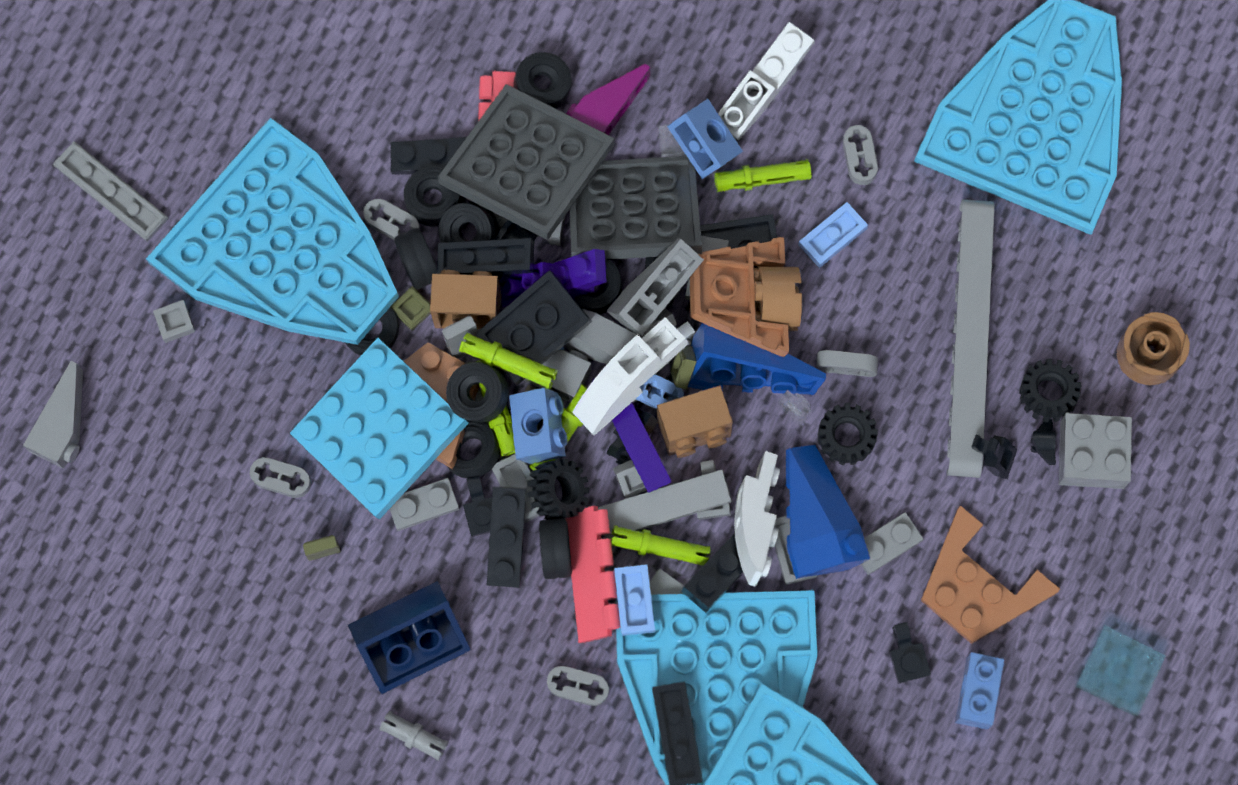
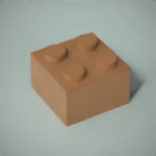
[430,270,501,330]
[657,386,733,458]

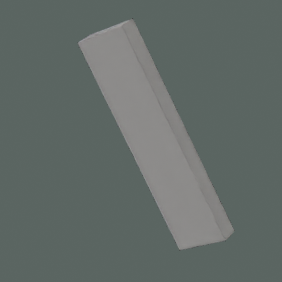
[53,141,168,242]
[598,470,732,539]

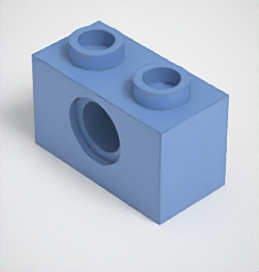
[667,99,743,179]
[509,388,567,464]
[955,652,1004,730]

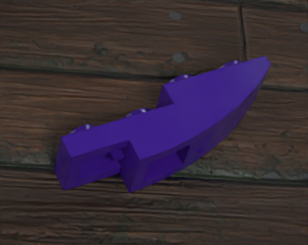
[501,249,606,307]

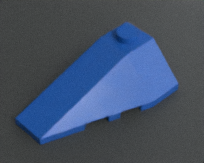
[688,323,826,395]
[786,445,870,579]

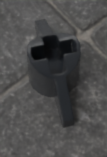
[1030,419,1056,465]

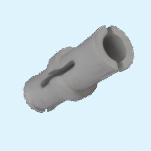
[380,711,449,761]

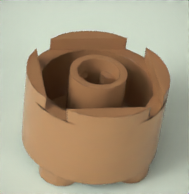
[754,267,802,331]
[1117,312,1190,385]

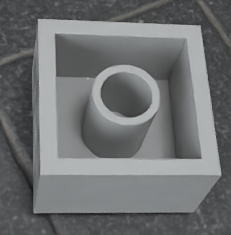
[1059,413,1132,489]

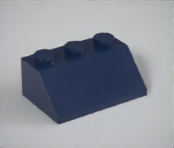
[348,581,471,695]

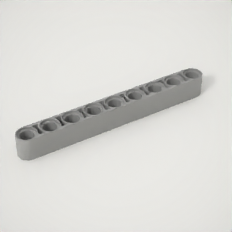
[946,199,994,478]

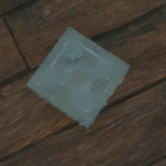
[1075,625,1166,717]

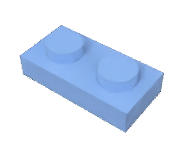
[798,202,868,268]
[614,565,655,636]

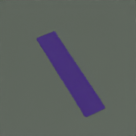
[592,378,671,493]

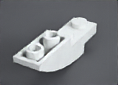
[718,22,815,140]
[572,317,689,436]
[734,451,780,586]

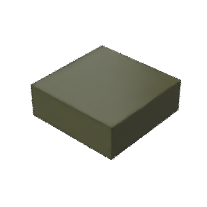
[390,286,431,331]
[670,345,696,389]
[303,535,341,561]

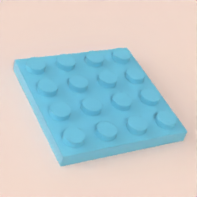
[290,338,469,520]

